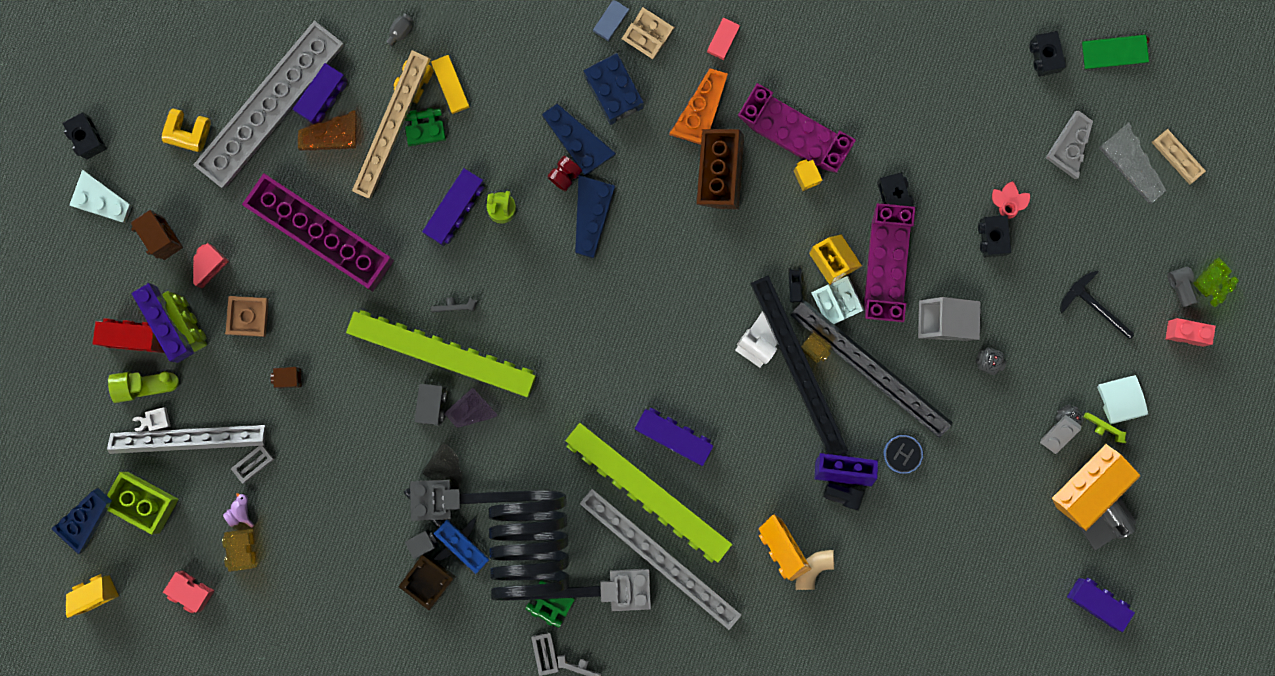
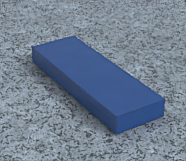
[434,519,489,574]

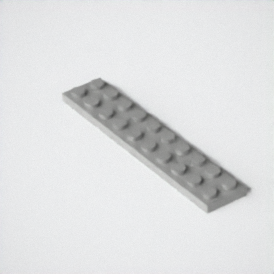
[193,21,345,189]

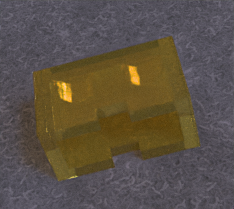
[222,528,257,572]

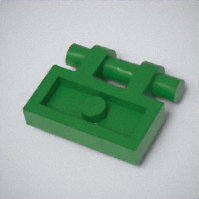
[405,107,446,146]
[525,580,575,628]

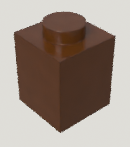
[271,367,302,389]

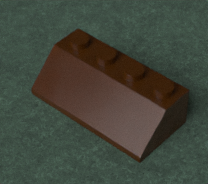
[697,129,744,210]

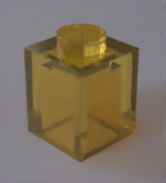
[801,332,831,363]

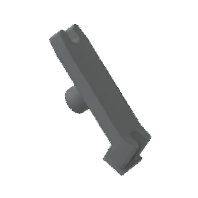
[431,298,478,312]

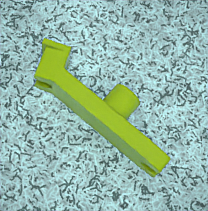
[1083,413,1126,443]

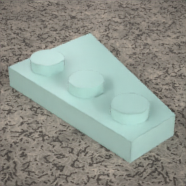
[70,170,132,224]

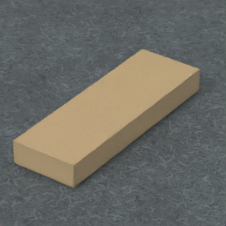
[1152,129,1206,185]

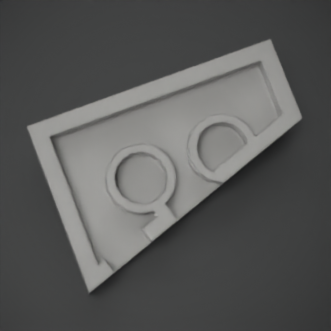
[1046,110,1093,179]

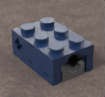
[583,53,644,125]

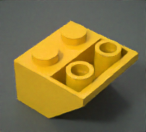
[809,235,862,285]

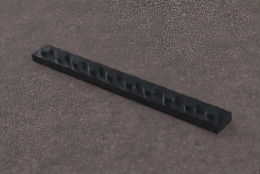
[750,275,848,455]
[791,299,953,438]

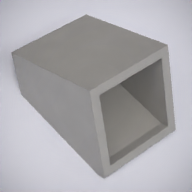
[918,297,981,341]

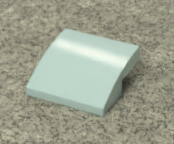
[811,276,864,324]
[1097,375,1148,425]

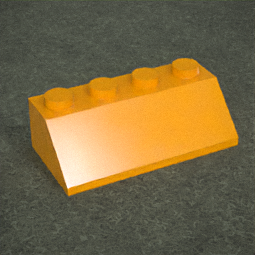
[1052,444,1140,531]

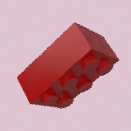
[93,318,164,353]

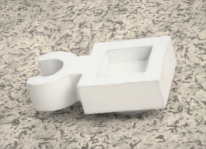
[133,407,170,431]

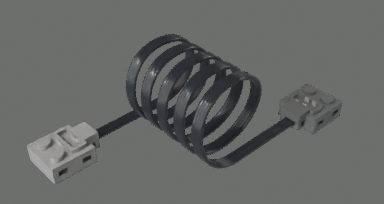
[410,480,651,611]

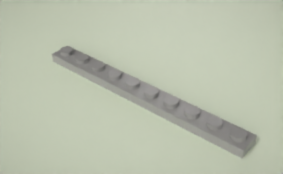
[580,489,741,630]

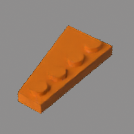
[669,68,728,145]

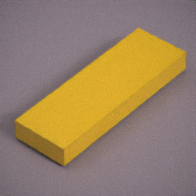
[431,55,470,114]

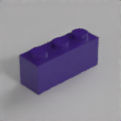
[293,63,347,126]
[814,453,878,487]
[1067,578,1135,633]

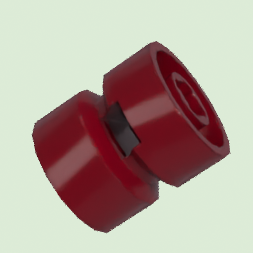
[547,156,582,192]

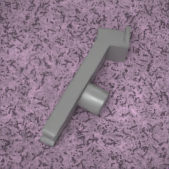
[557,655,601,676]

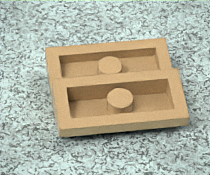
[622,7,674,59]

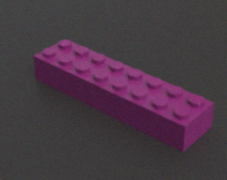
[242,173,394,292]

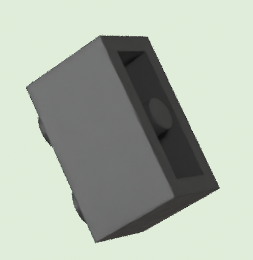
[415,384,447,425]

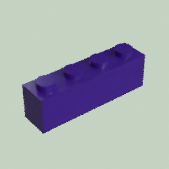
[422,168,485,247]
[634,407,713,466]

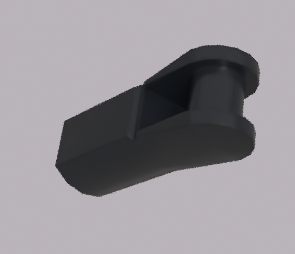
[788,268,803,303]

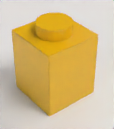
[794,159,822,191]

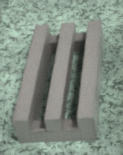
[231,446,275,484]
[531,632,559,676]

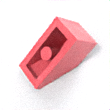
[193,243,229,288]

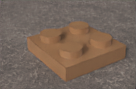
[225,296,269,337]

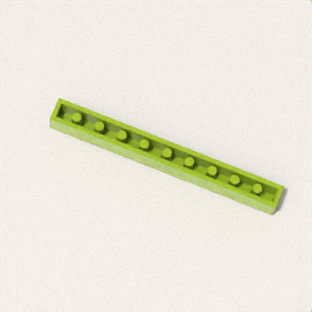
[346,310,537,398]
[565,423,732,563]

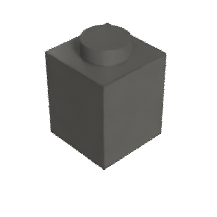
[405,530,438,559]

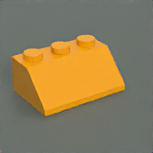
[759,514,812,581]

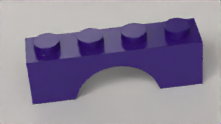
[131,283,194,363]

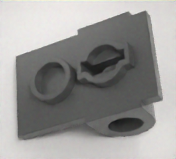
[1078,498,1137,551]

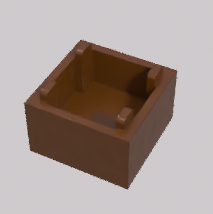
[130,210,183,260]

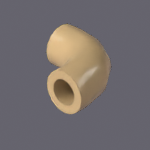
[795,550,835,590]

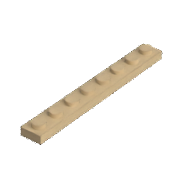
[352,50,431,199]

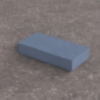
[593,0,629,42]

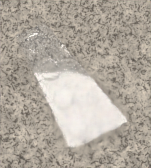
[1099,122,1166,204]

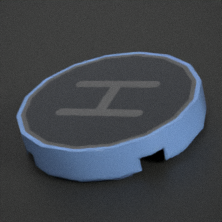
[883,435,923,473]

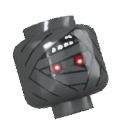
[975,347,1006,375]
[1055,404,1085,431]

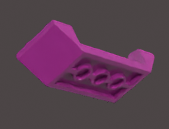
[738,83,856,173]
[864,203,915,322]

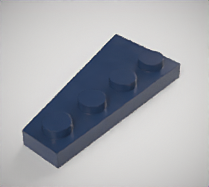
[542,104,616,176]
[575,175,615,259]
[51,488,112,554]

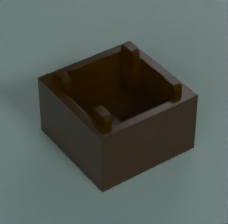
[398,554,456,611]

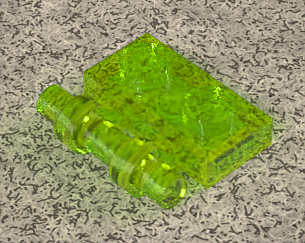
[1193,258,1239,307]

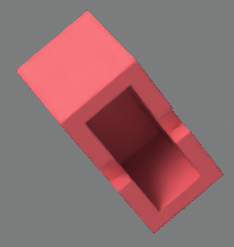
[1165,318,1216,347]
[163,571,214,613]

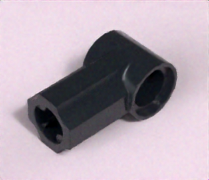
[823,482,865,511]

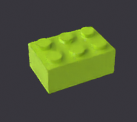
[162,291,207,352]
[107,472,179,535]

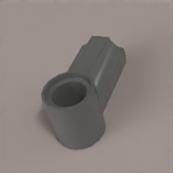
[1167,266,1200,307]

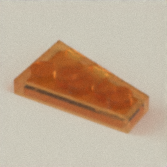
[298,110,356,151]

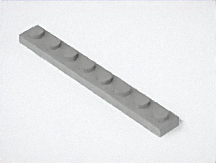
[107,425,267,454]

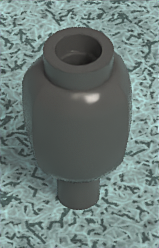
[386,13,413,46]

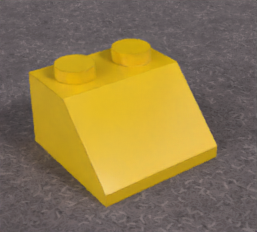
[66,574,119,618]

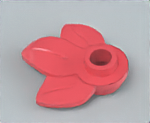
[992,181,1030,219]

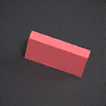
[707,18,740,60]

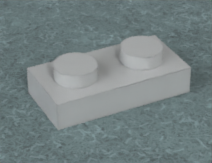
[1040,415,1082,454]

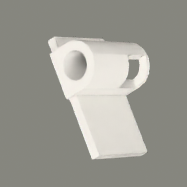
[735,311,777,368]

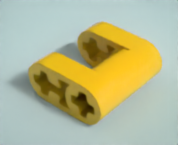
[162,108,211,152]

